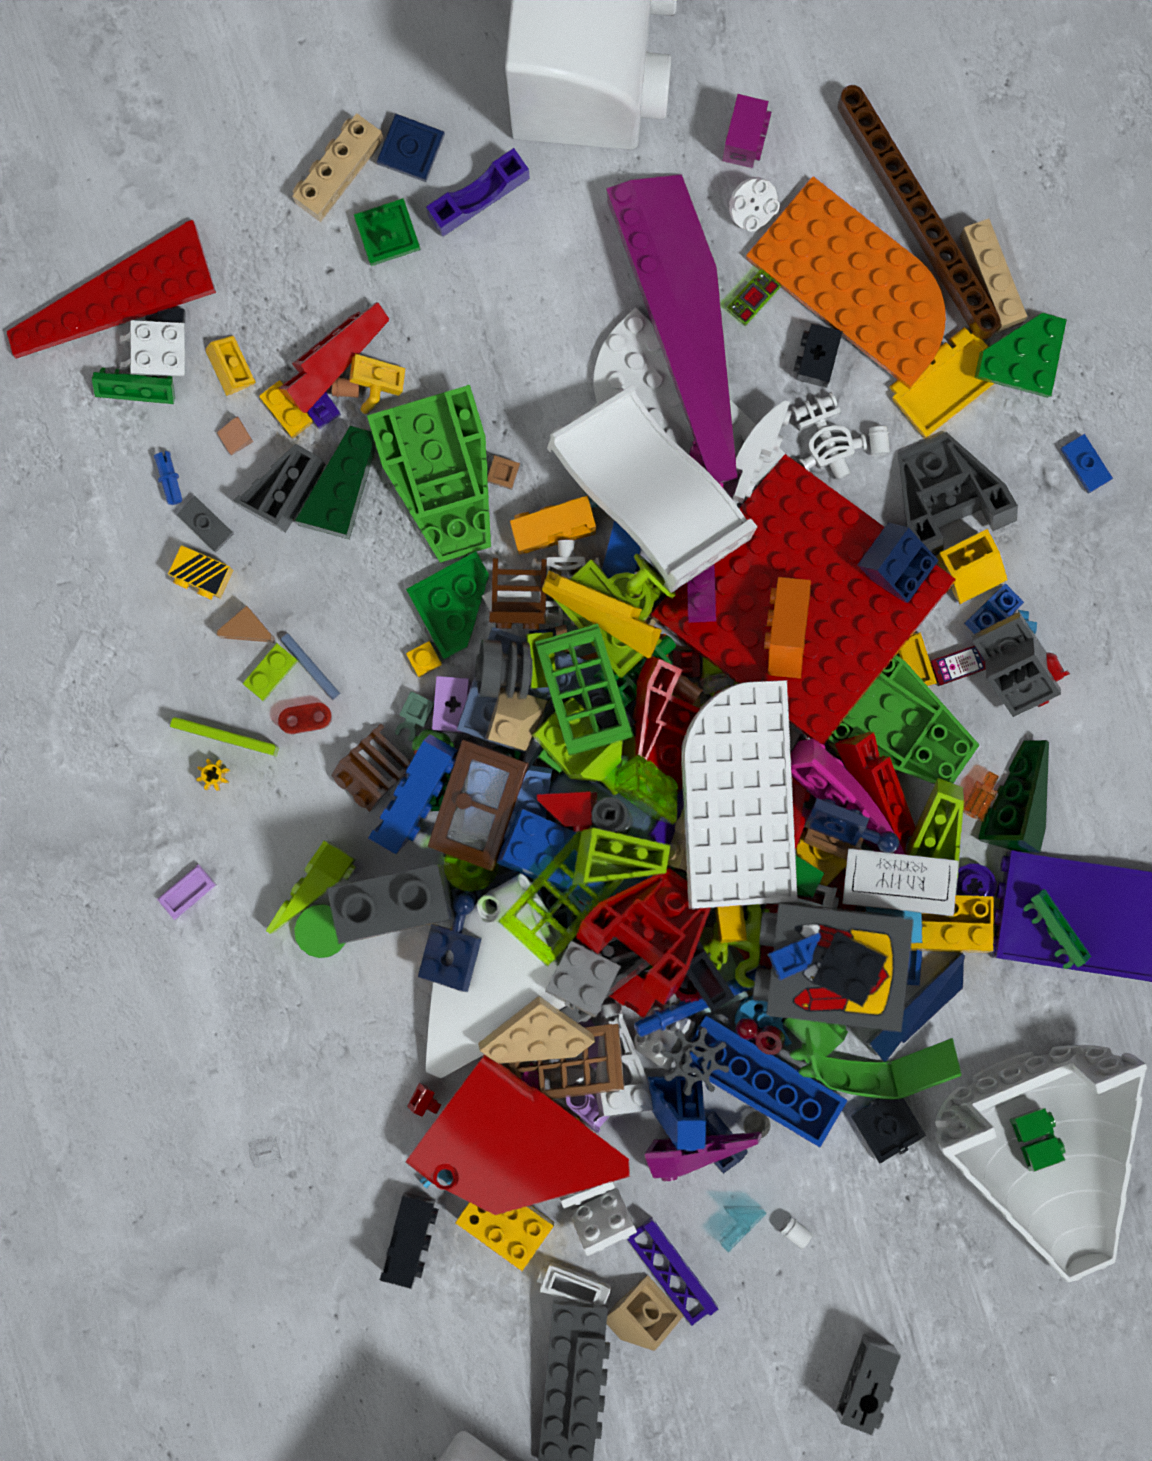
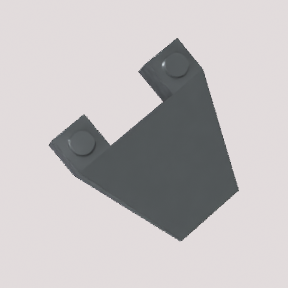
[898,432,1018,556]

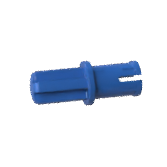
[154,451,182,505]

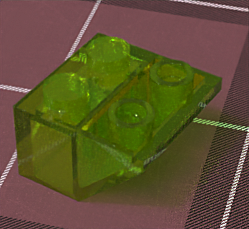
[614,754,678,824]

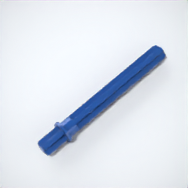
[634,966,766,1037]

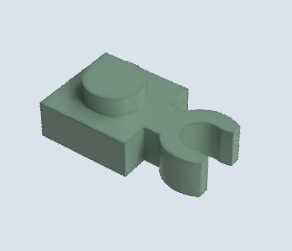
[395,691,434,742]

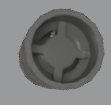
[592,797,633,835]

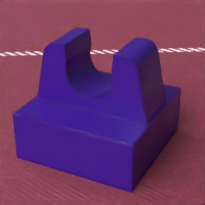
[308,392,341,429]

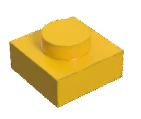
[406,641,442,678]

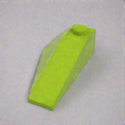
[266,840,356,934]

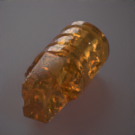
[963,771,999,821]

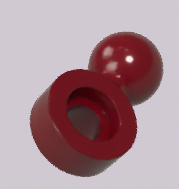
[736,1017,785,1055]

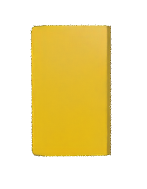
[205,335,256,396]
[715,905,747,943]

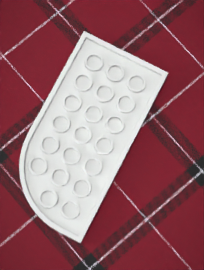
[594,307,785,505]

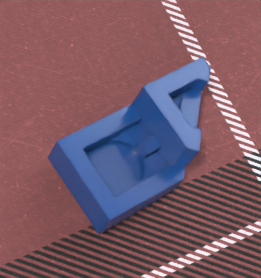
[768,933,821,980]

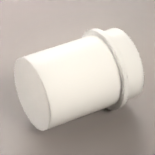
[868,426,890,456]
[780,1217,813,1249]

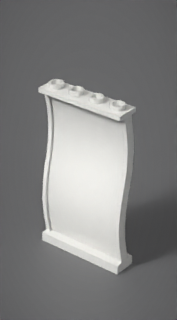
[547,384,758,593]

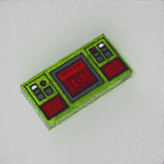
[726,269,781,327]

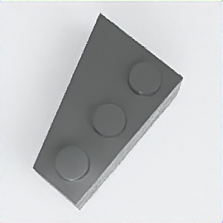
[233,444,326,533]

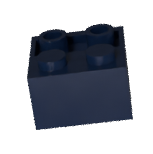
[858,522,939,603]

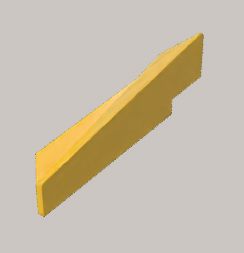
[542,571,662,658]

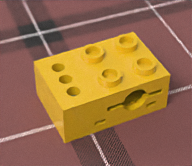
[455,1202,554,1271]

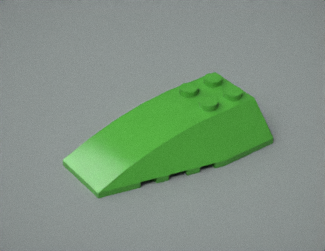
[367,385,491,562]

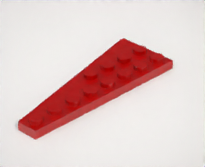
[6,220,216,359]

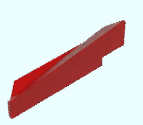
[278,302,389,413]
[835,732,915,855]

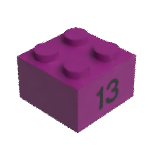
[722,94,772,169]

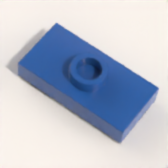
[1061,434,1113,493]

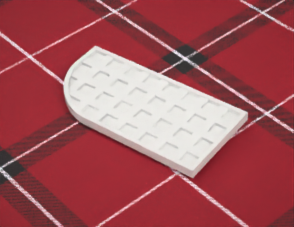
[681,681,797,908]

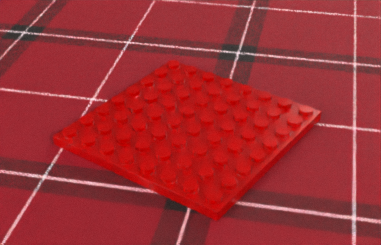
[651,454,956,745]

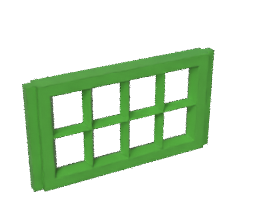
[535,624,633,756]

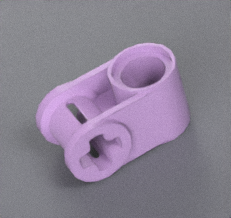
[565,1084,609,1133]

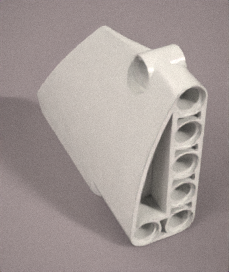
[425,874,570,1078]

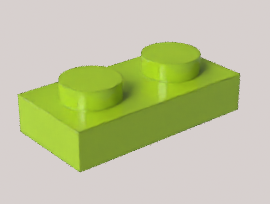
[242,643,298,701]

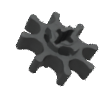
[661,1026,729,1096]

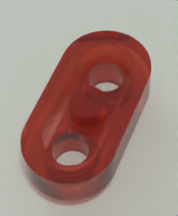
[278,702,332,735]

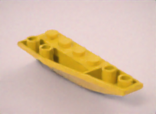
[910,895,994,953]

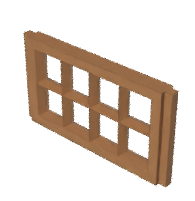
[504,1024,624,1099]

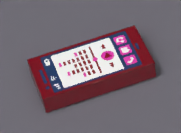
[930,645,986,686]

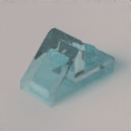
[719,1206,767,1253]

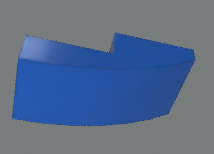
[964,583,1024,634]

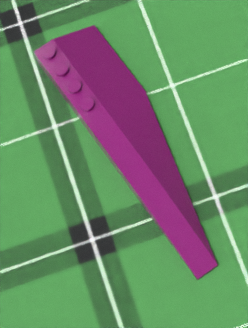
[606,174,737,484]

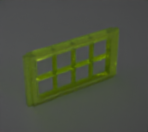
[498,831,624,967]

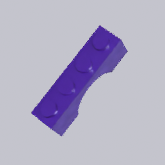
[426,148,530,237]

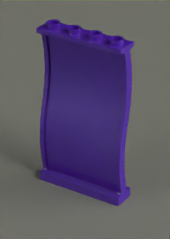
[992,850,1152,982]

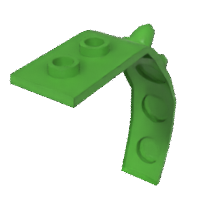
[789,1027,962,1099]

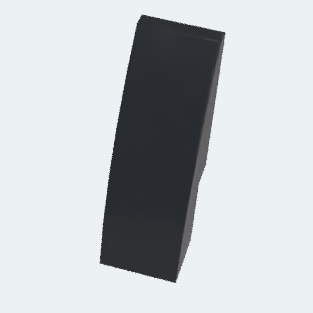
[687,941,735,1012]

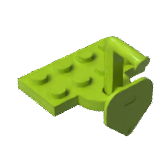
[553,553,676,677]

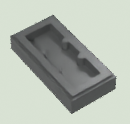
[177,496,234,552]

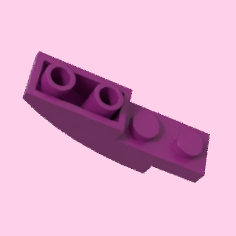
[687,564,716,622]

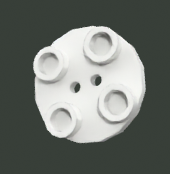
[728,177,780,232]

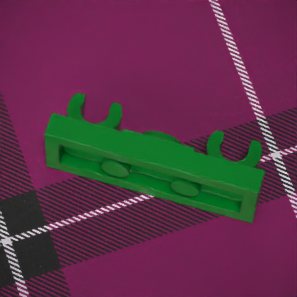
[92,367,175,404]
[1024,889,1091,969]

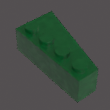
[295,426,376,540]

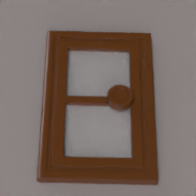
[427,739,529,871]

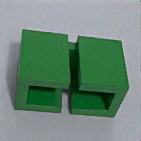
[1009,1108,1066,1172]

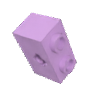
[432,676,471,734]

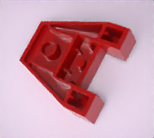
[635,656,723,790]
[576,868,711,1005]

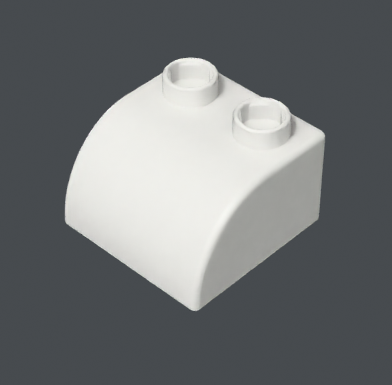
[506,0,677,150]

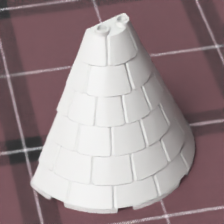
[935,1045,1147,1282]

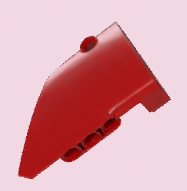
[405,1055,630,1215]

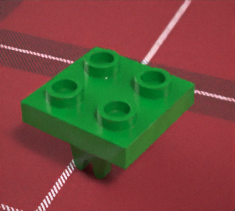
[354,198,421,266]

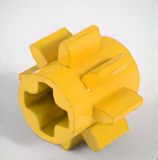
[196,759,230,791]

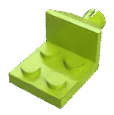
[531,697,630,796]

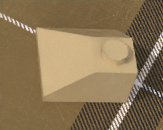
[485,687,547,751]
[607,1275,684,1351]

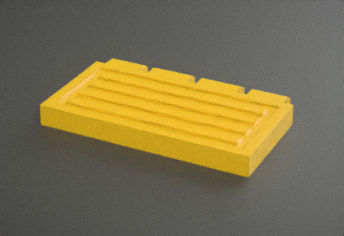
[890,327,994,439]

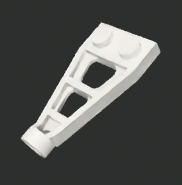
[596,1003,653,1117]

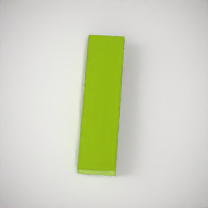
[170,717,279,757]

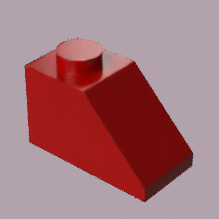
[537,792,597,832]

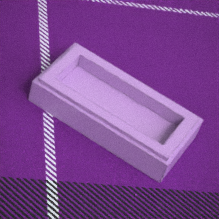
[157,864,216,920]

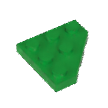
[974,313,1067,398]
[406,551,489,660]

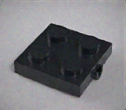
[812,931,888,1007]
[851,1089,926,1164]

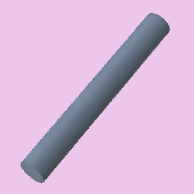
[280,633,340,700]

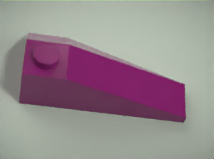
[645,1132,762,1182]

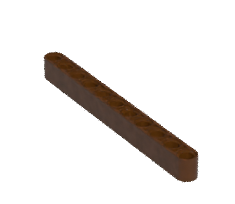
[838,85,1000,340]

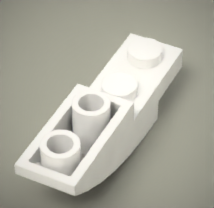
[732,400,792,503]

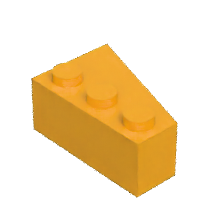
[510,496,596,555]

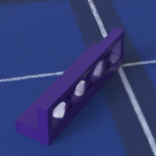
[627,1217,719,1326]

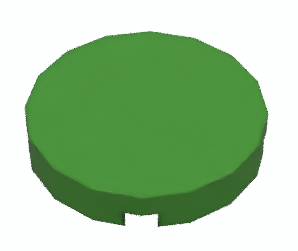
[294,904,346,958]

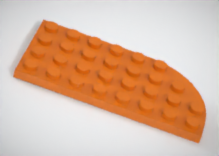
[746,176,946,389]

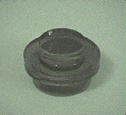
[743,1111,771,1138]

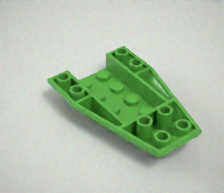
[828,655,979,784]

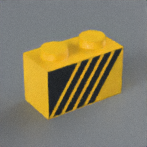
[168,545,234,600]

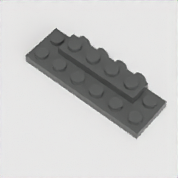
[538,1300,610,1461]

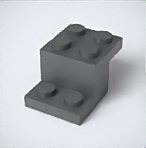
[972,612,1061,717]

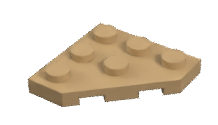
[478,996,595,1063]

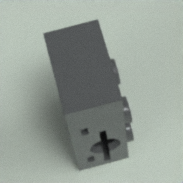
[835,1334,901,1436]

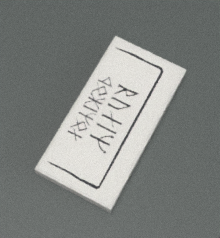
[843,849,959,916]

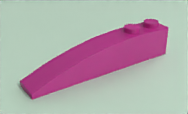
[790,739,906,855]

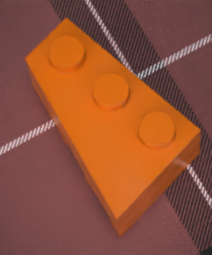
[764,577,811,679]

